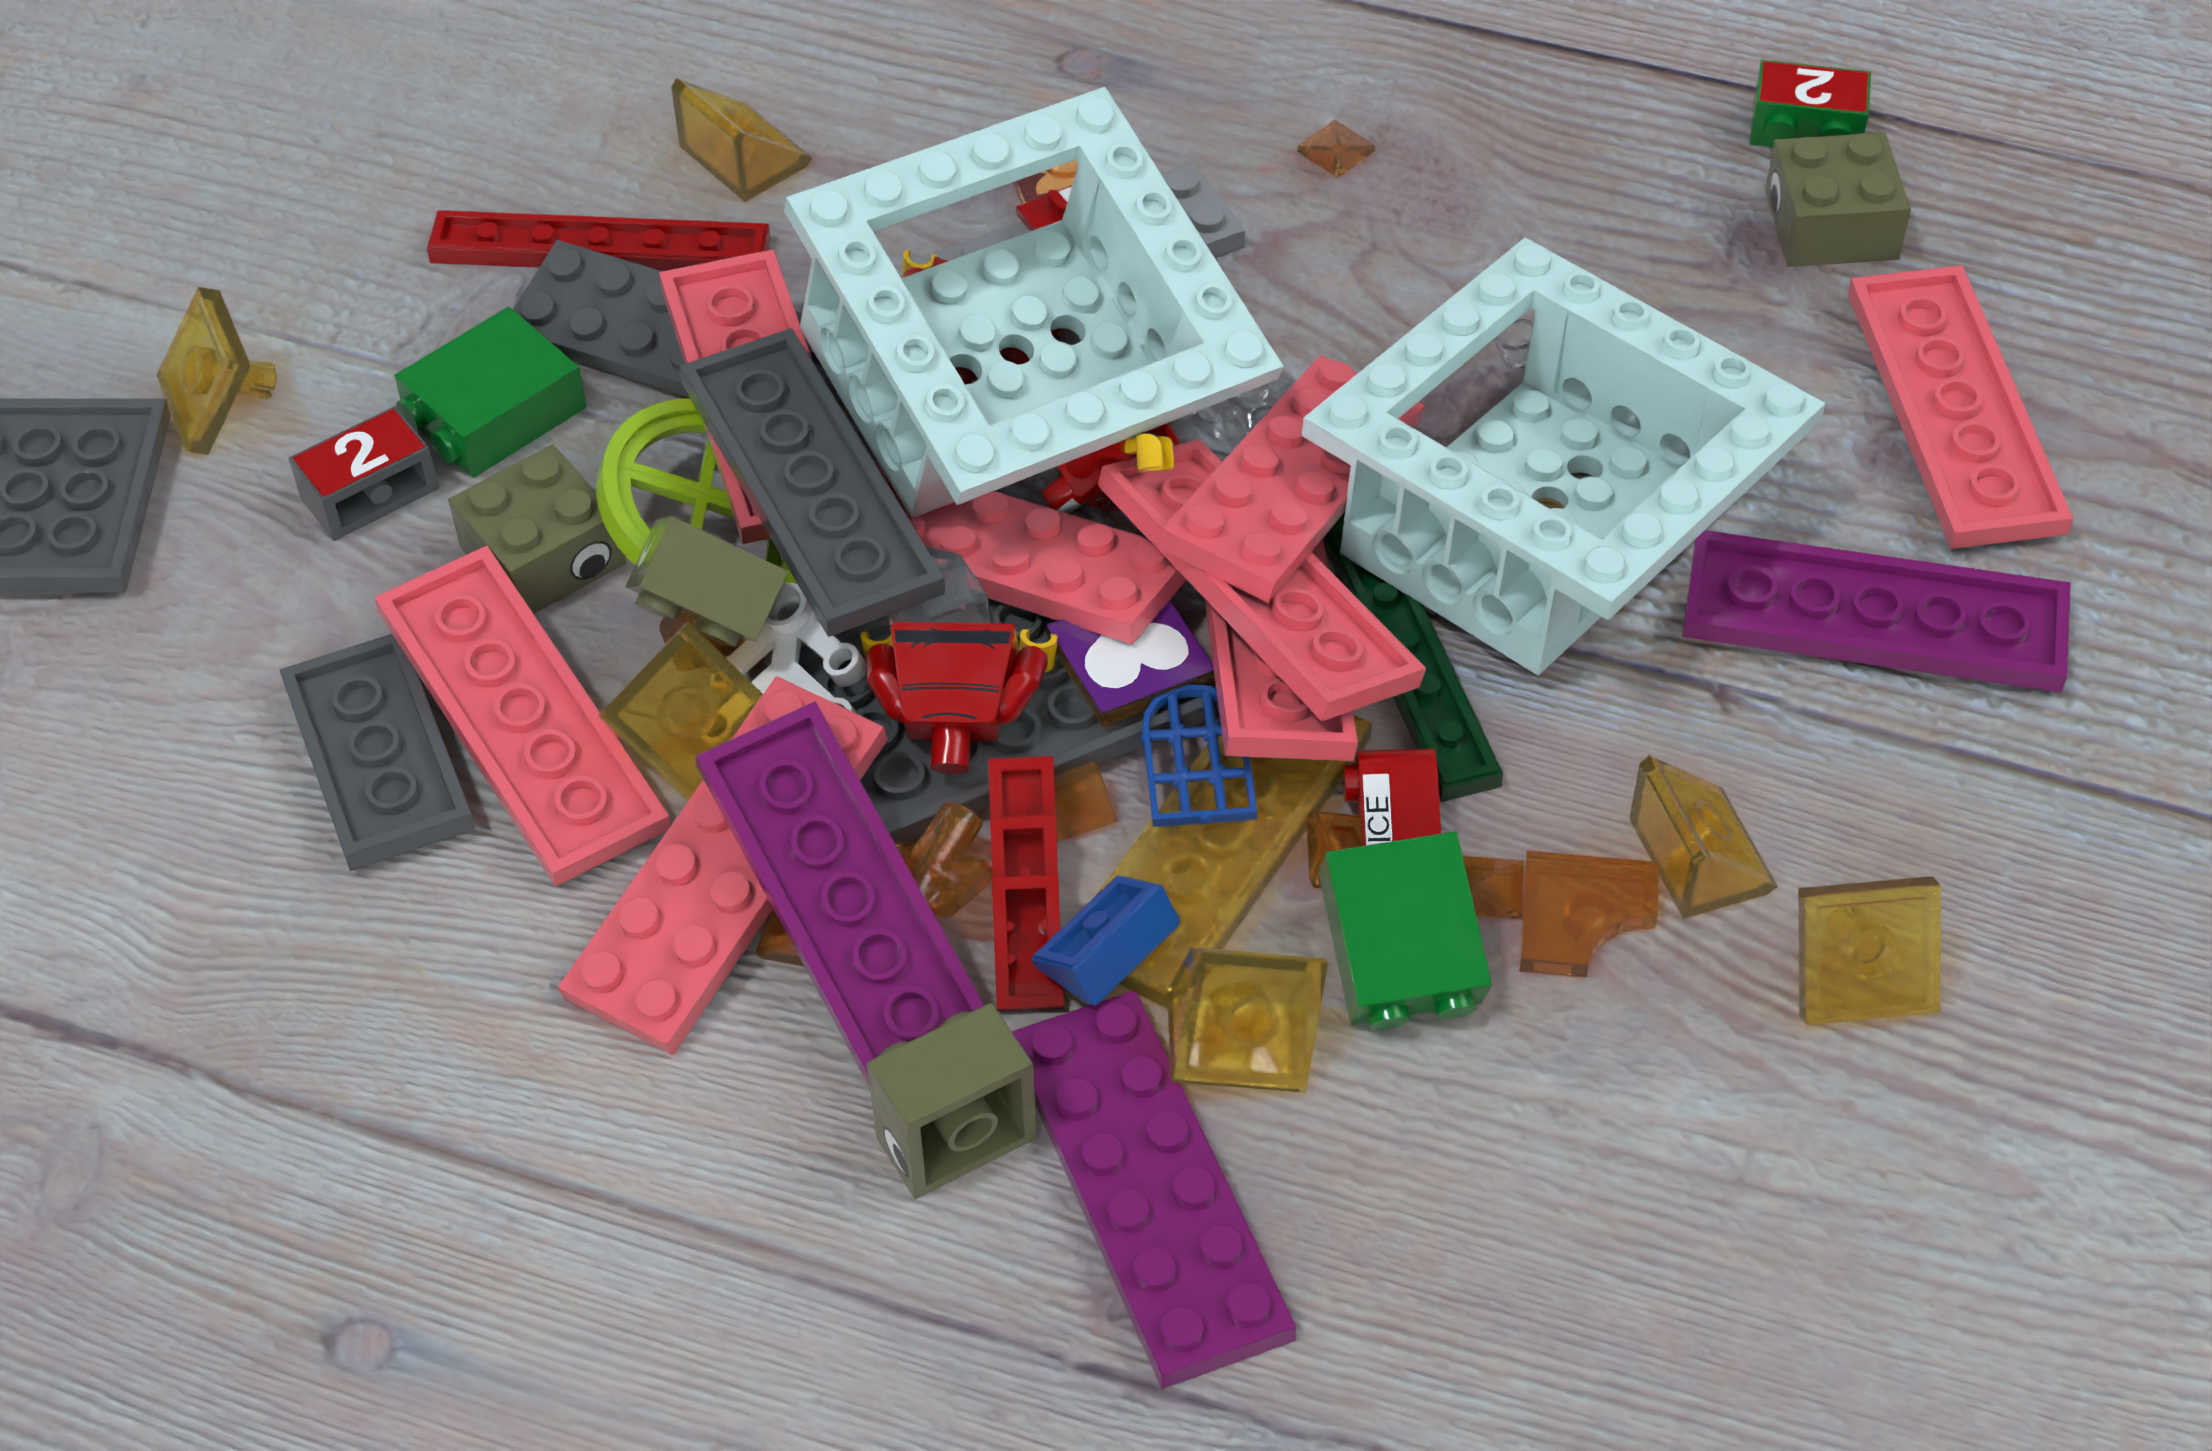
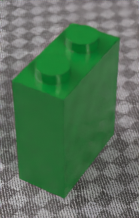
[394,306,587,478]
[1318,831,1492,1030]

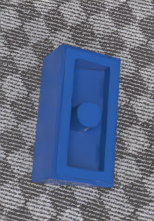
[1031,875,1179,1006]

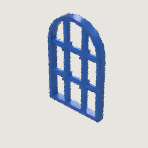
[1140,684,1257,827]

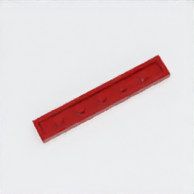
[427,210,771,271]

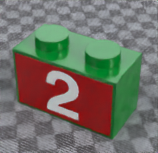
[1749,60,1871,147]

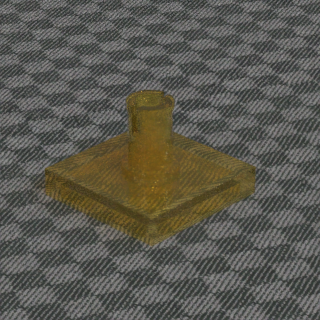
[156,287,277,455]
[1798,876,1941,1025]

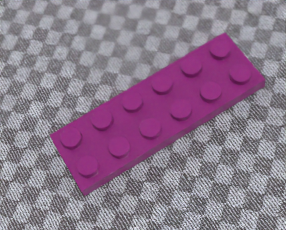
[1682,530,2071,693]
[696,701,985,1087]
[1011,990,1297,1389]

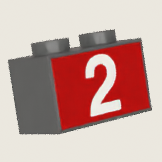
[288,406,439,541]

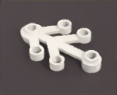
[700,583,866,749]

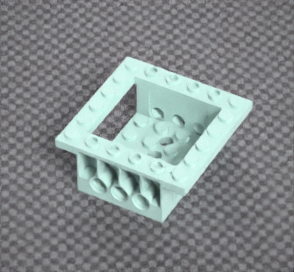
[784,87,1284,518]
[1302,237,1826,676]

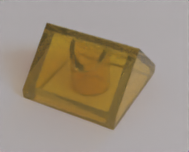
[671,78,812,202]
[597,622,763,801]
[1629,755,1778,919]
[1167,947,1329,1093]

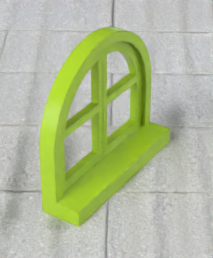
[596,398,798,585]

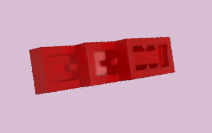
[988,756,1064,1011]

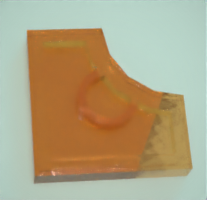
[1519,850,1659,977]

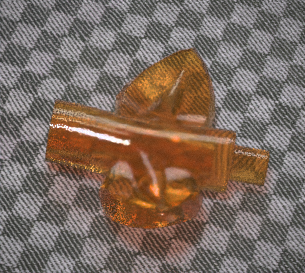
[894,802,993,919]

